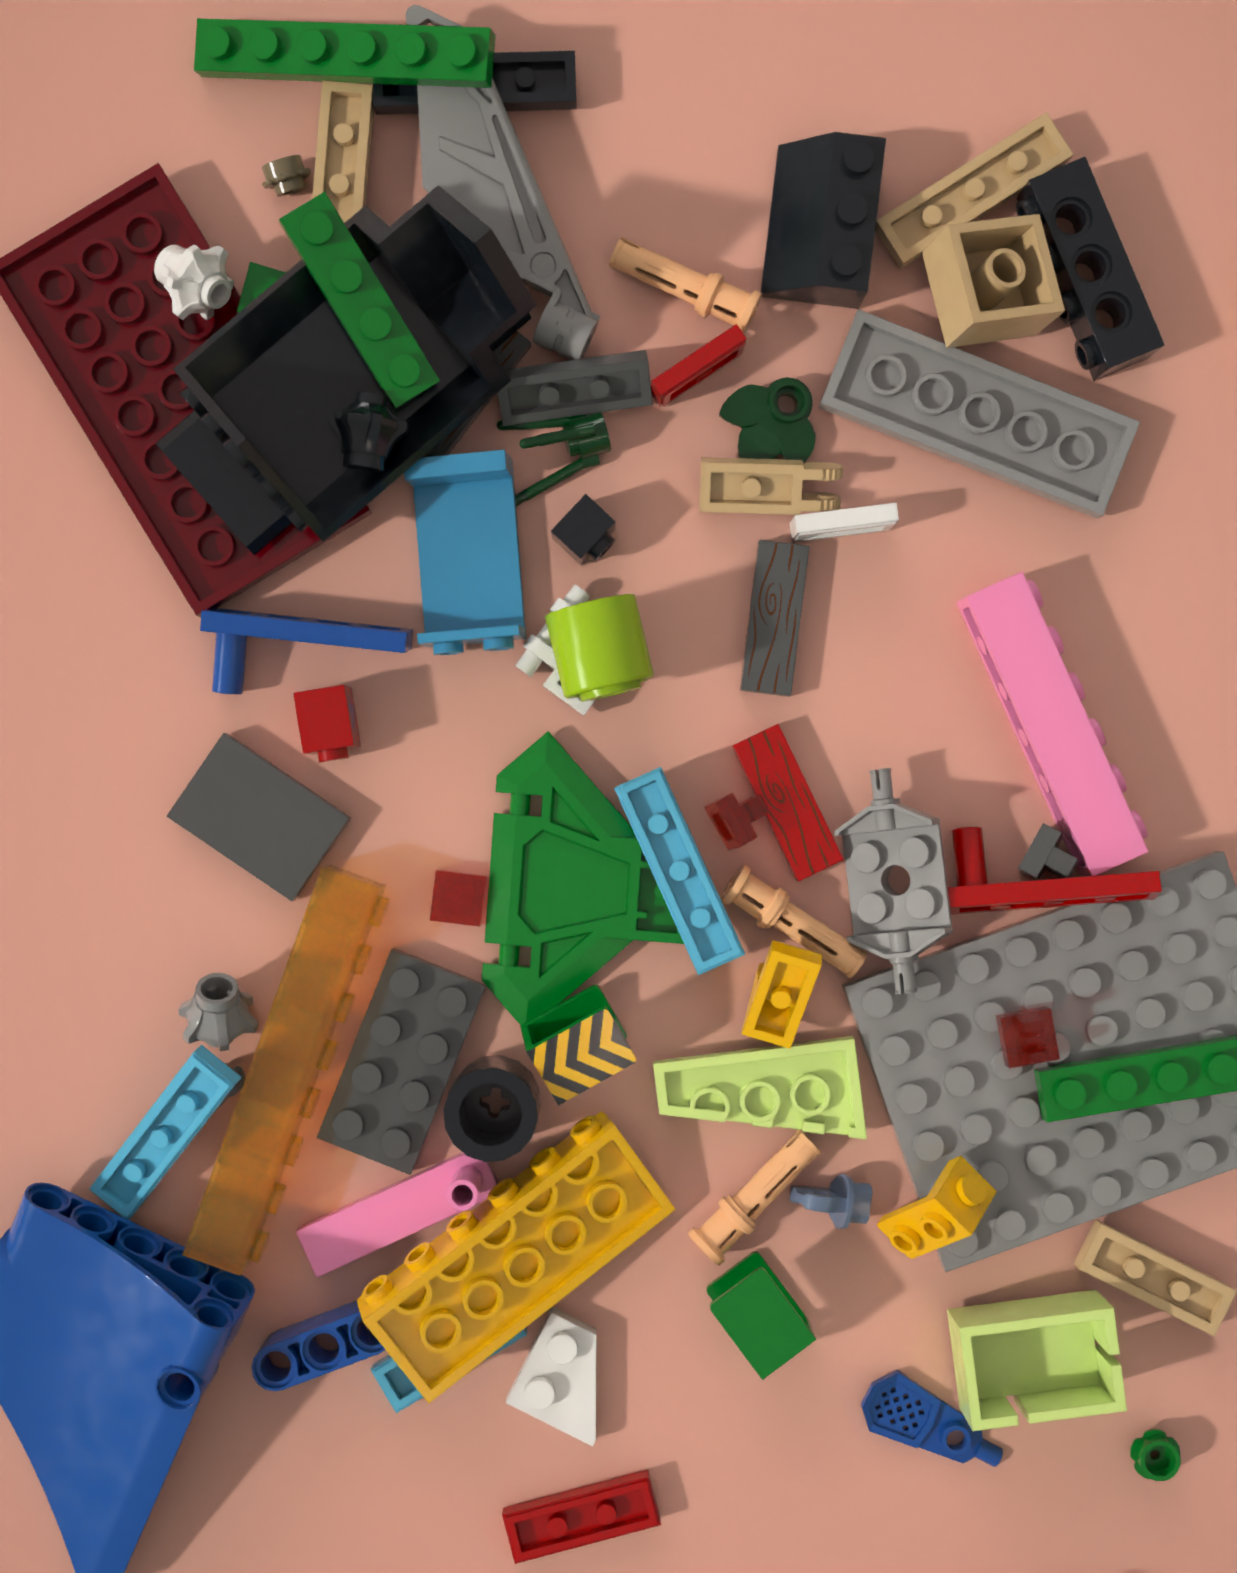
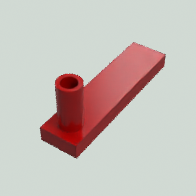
[948,827,1162,915]

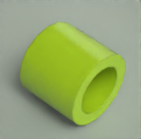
[545,594,654,702]

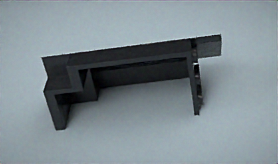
[156,185,537,556]

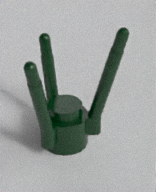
[497,412,611,506]

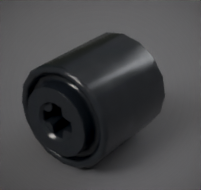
[443,1055,541,1162]

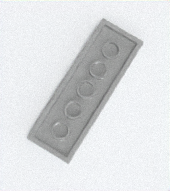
[818,309,1140,519]

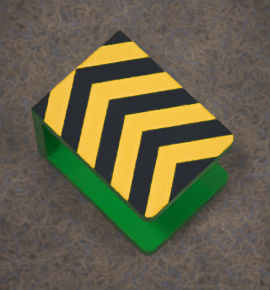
[520,985,636,1105]

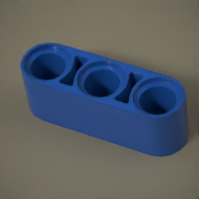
[251,1300,385,1391]

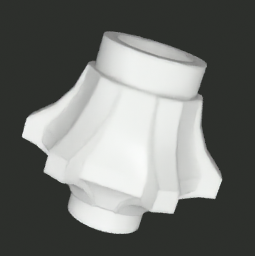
[154,245,234,320]

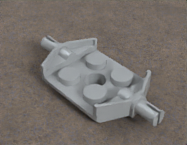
[834,768,953,994]

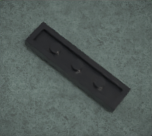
[373,51,577,115]

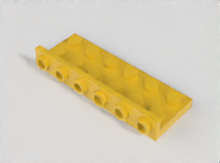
[357,1111,676,1404]

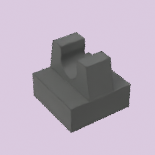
[1018,823,1078,880]

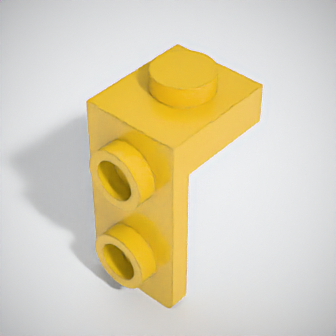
[877,1155,997,1259]

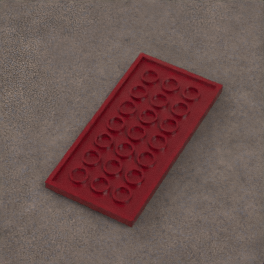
[0,163,372,618]

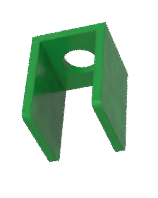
[706,1251,816,1380]

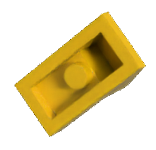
[742,940,822,1049]

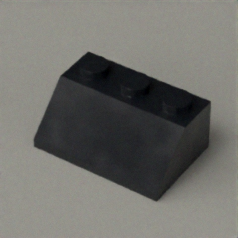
[760,132,886,309]

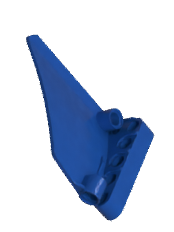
[0,1182,255,1573]

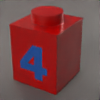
[293,685,361,763]

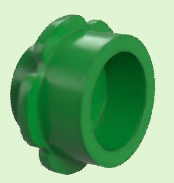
[1130,1429,1181,1481]

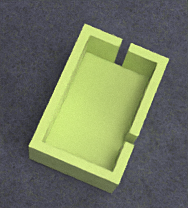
[947,1290,1127,1431]

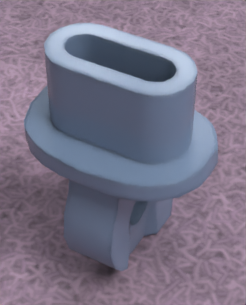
[789,1174,872,1229]

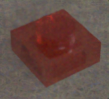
[430,869,487,927]

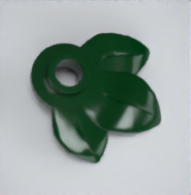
[719,377,816,463]

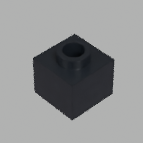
[551,494,616,566]

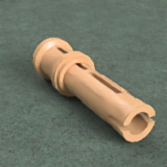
[609,236,763,335]
[721,863,867,978]
[688,1129,822,1266]

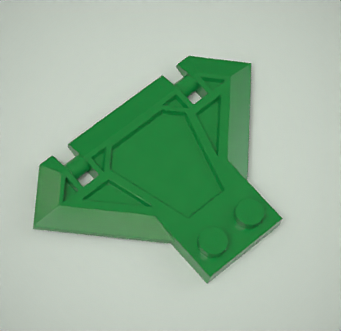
[482,731,684,1025]

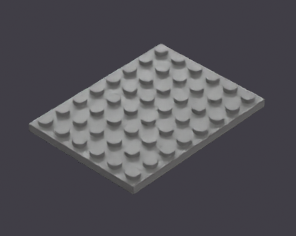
[842,851,1237,1272]

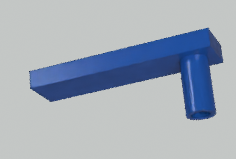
[200,608,413,695]

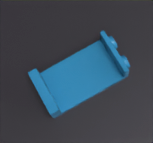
[404,449,527,655]

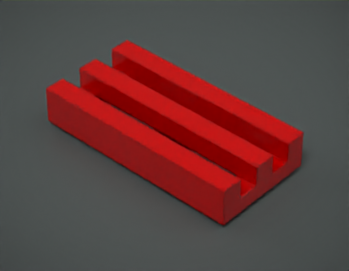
[651,324,747,407]

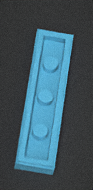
[614,767,745,975]
[89,1045,242,1220]

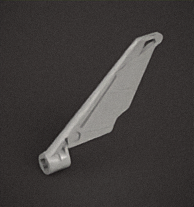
[405,5,600,360]

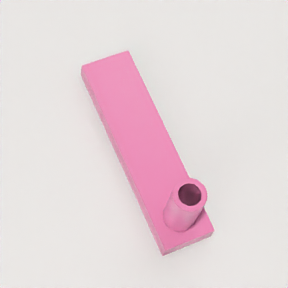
[296,1152,499,1278]

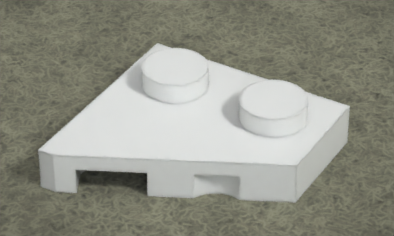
[506,1307,597,1447]

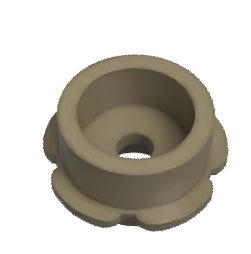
[262,155,311,197]

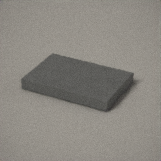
[167,733,351,901]

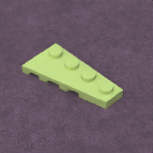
[653,1036,867,1139]

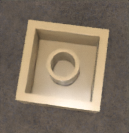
[922,214,1065,348]

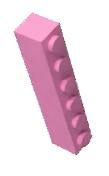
[956,571,1149,876]

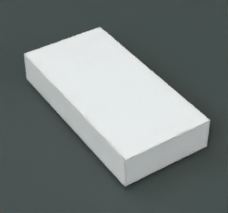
[789,502,899,542]

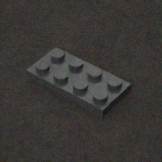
[317,948,486,1175]

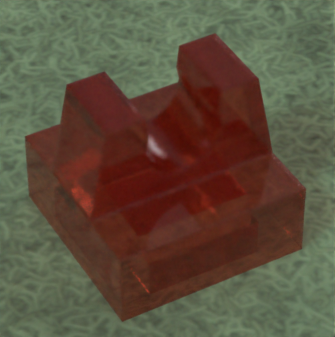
[704,793,770,850]
[996,1006,1060,1068]

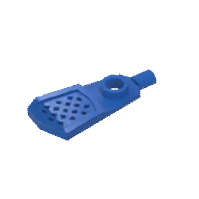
[861,1370,1003,1467]

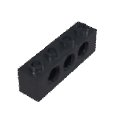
[1016,157,1165,381]

